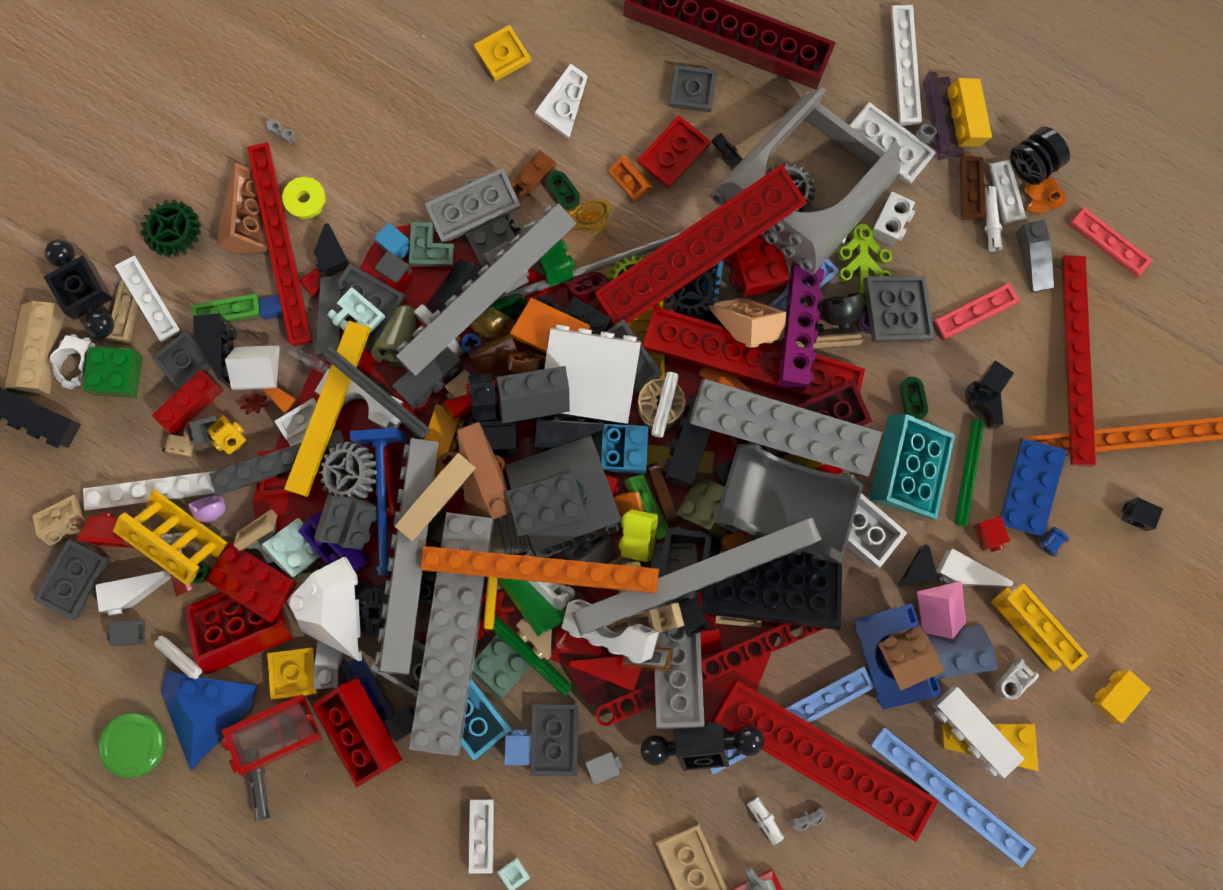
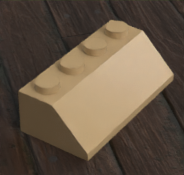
[4,301,65,395]

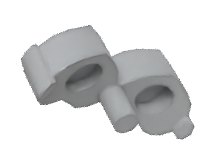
[266,120,296,144]
[789,807,826,831]

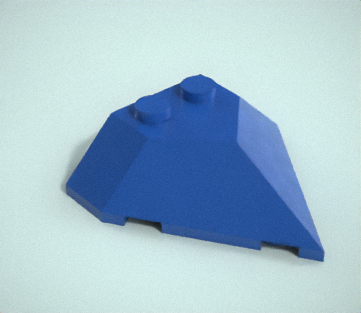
[161,670,257,771]

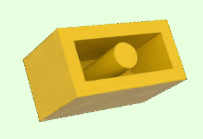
[1092,670,1151,724]

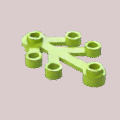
[837,224,892,308]

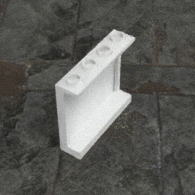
[545,324,641,424]

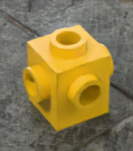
[206,415,246,455]

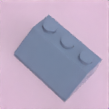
[926,625,998,679]

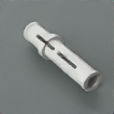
[984,186,1003,252]

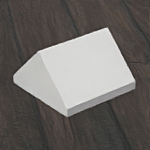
[225,345,280,390]

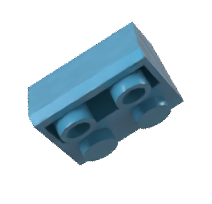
[601,424,648,475]

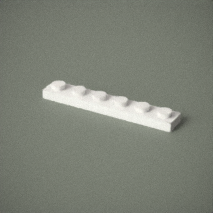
[891,5,922,126]
[83,471,215,512]

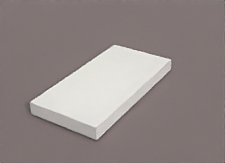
[850,102,936,186]

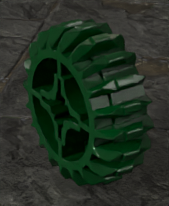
[141,199,201,258]

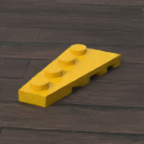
[941,724,1038,771]

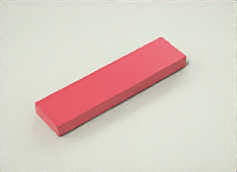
[1069,207,1153,278]
[932,283,1020,341]

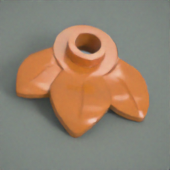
[1024,177,1066,214]

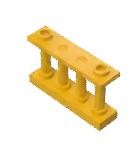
[113,489,227,586]
[990,583,1089,672]

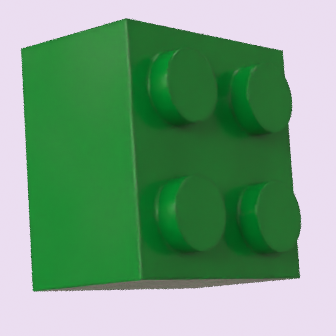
[83,346,142,398]

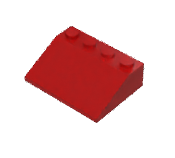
[185,592,293,675]

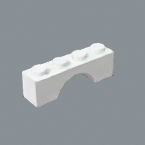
[315,368,403,429]
[562,599,659,663]

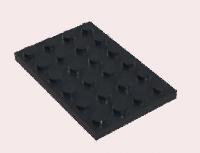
[700,530,842,630]

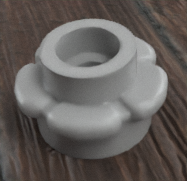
[916,124,937,144]

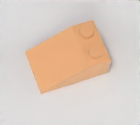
[708,297,786,347]

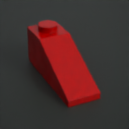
[565,656,643,691]

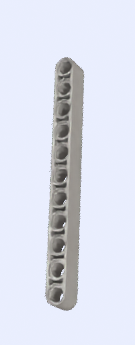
[572,518,822,636]

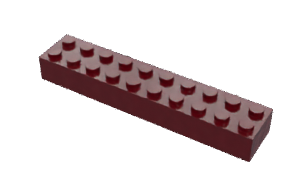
[624,0,836,90]

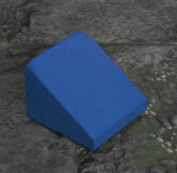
[259,294,283,320]

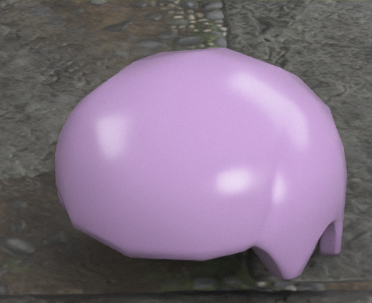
[189,495,226,523]

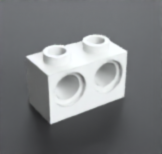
[872,192,915,246]

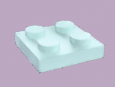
[262,518,321,580]

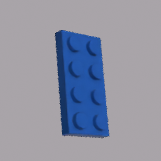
[1000,439,1067,537]

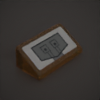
[622,647,673,672]

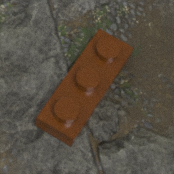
[960,156,985,220]

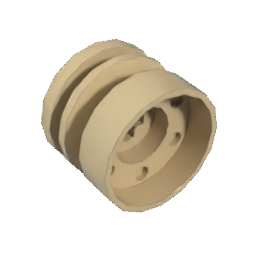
[637,378,686,431]

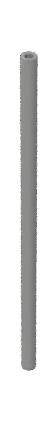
[495,231,683,301]

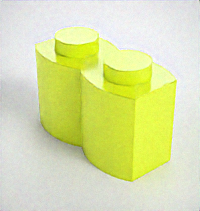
[619,509,658,562]

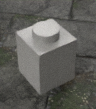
[585,751,622,785]

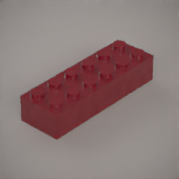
[726,380,872,460]

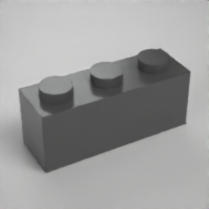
[392,346,463,410]

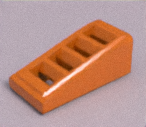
[263,387,298,414]

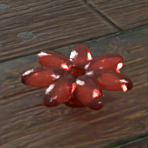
[240,393,268,415]

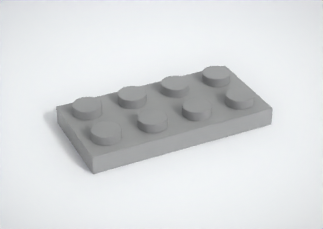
[425,168,521,244]

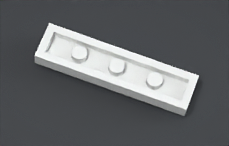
[115,256,180,342]

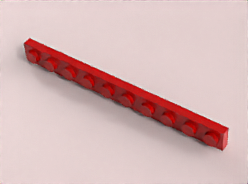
[247,142,313,347]
[1061,255,1096,467]

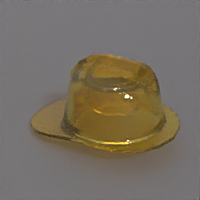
[567,198,612,233]
[469,306,517,343]

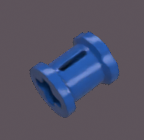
[461,334,482,357]
[1038,527,1069,557]

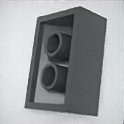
[494,366,570,423]

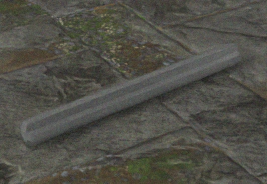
[323,347,430,438]

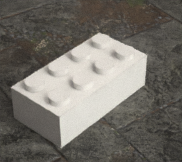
[839,474,907,569]

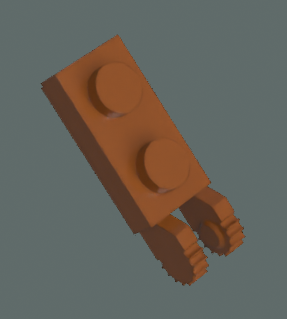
[510,150,556,204]

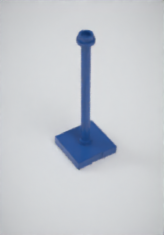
[350,428,407,575]

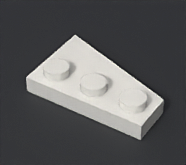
[534,64,588,140]

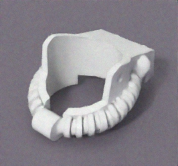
[50,334,95,390]

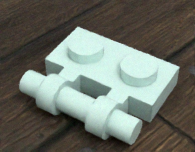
[327,287,385,333]

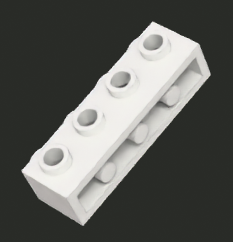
[932,687,1024,779]

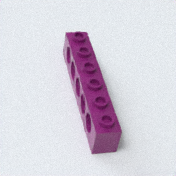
[778,261,824,391]

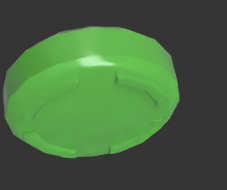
[98,713,166,778]

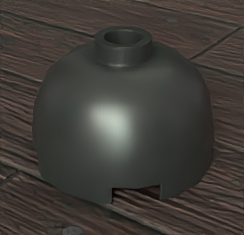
[819,293,863,329]

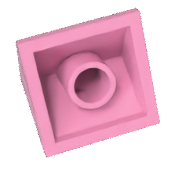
[916,581,966,639]

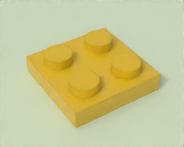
[474,25,531,82]
[267,647,319,700]

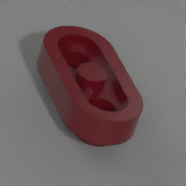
[567,272,607,301]

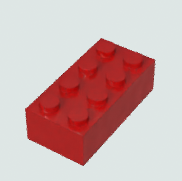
[733,236,789,298]
[312,678,403,788]

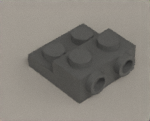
[314,495,377,549]

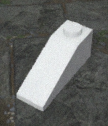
[936,548,1014,588]
[95,571,171,616]

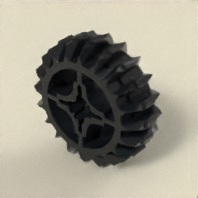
[665,268,721,316]

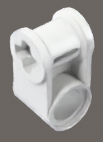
[994,657,1039,700]

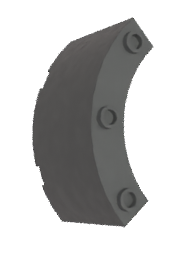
[714,442,863,564]

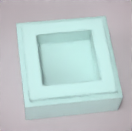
[497,857,530,890]

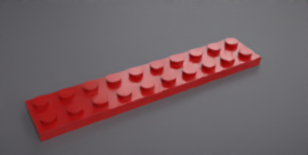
[594,164,807,325]
[643,306,865,398]
[713,680,938,842]

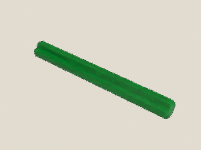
[954,419,985,527]
[482,615,572,696]

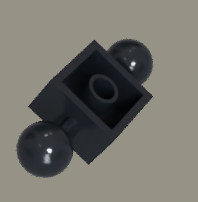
[44,239,115,339]
[640,722,764,771]

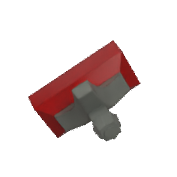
[730,867,782,890]

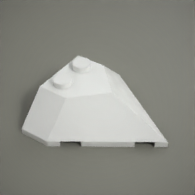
[286,557,362,661]

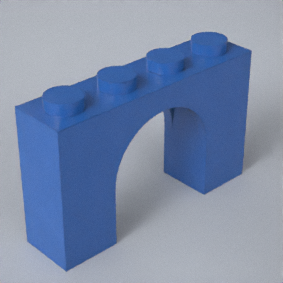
[854,603,942,710]

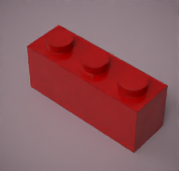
[151,369,224,435]

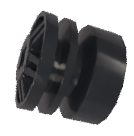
[1010,126,1070,185]
[355,583,388,637]

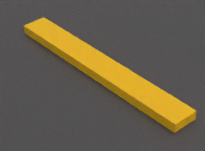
[284,321,371,497]

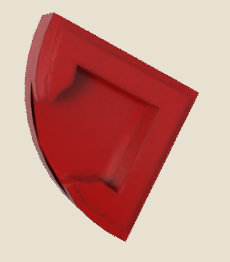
[299,267,322,299]

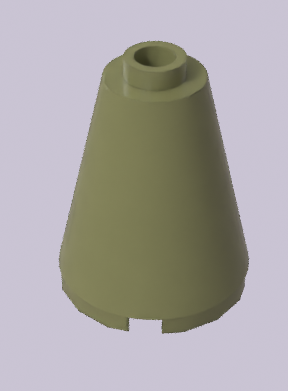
[370,305,417,369]

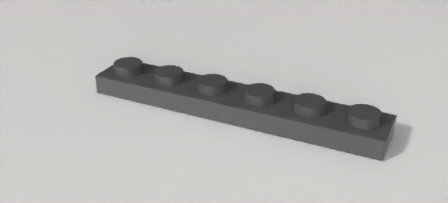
[209,430,345,496]

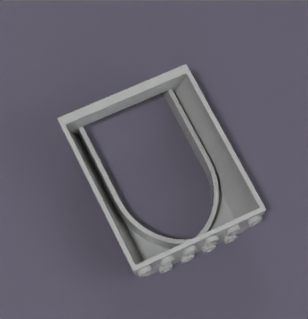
[709,87,901,275]

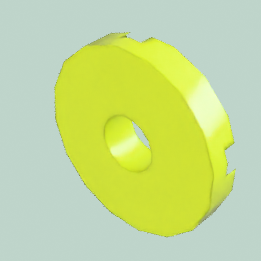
[282,176,326,220]

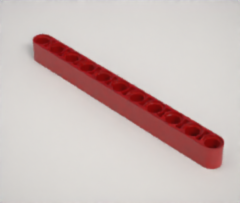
[595,624,824,726]

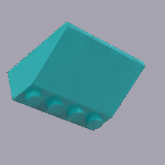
[869,414,956,520]

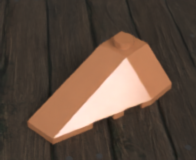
[217,163,269,254]
[457,421,511,519]

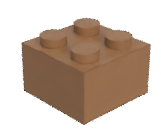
[878,625,945,690]

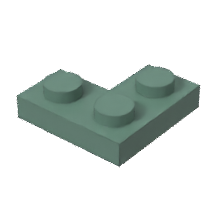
[409,222,454,267]

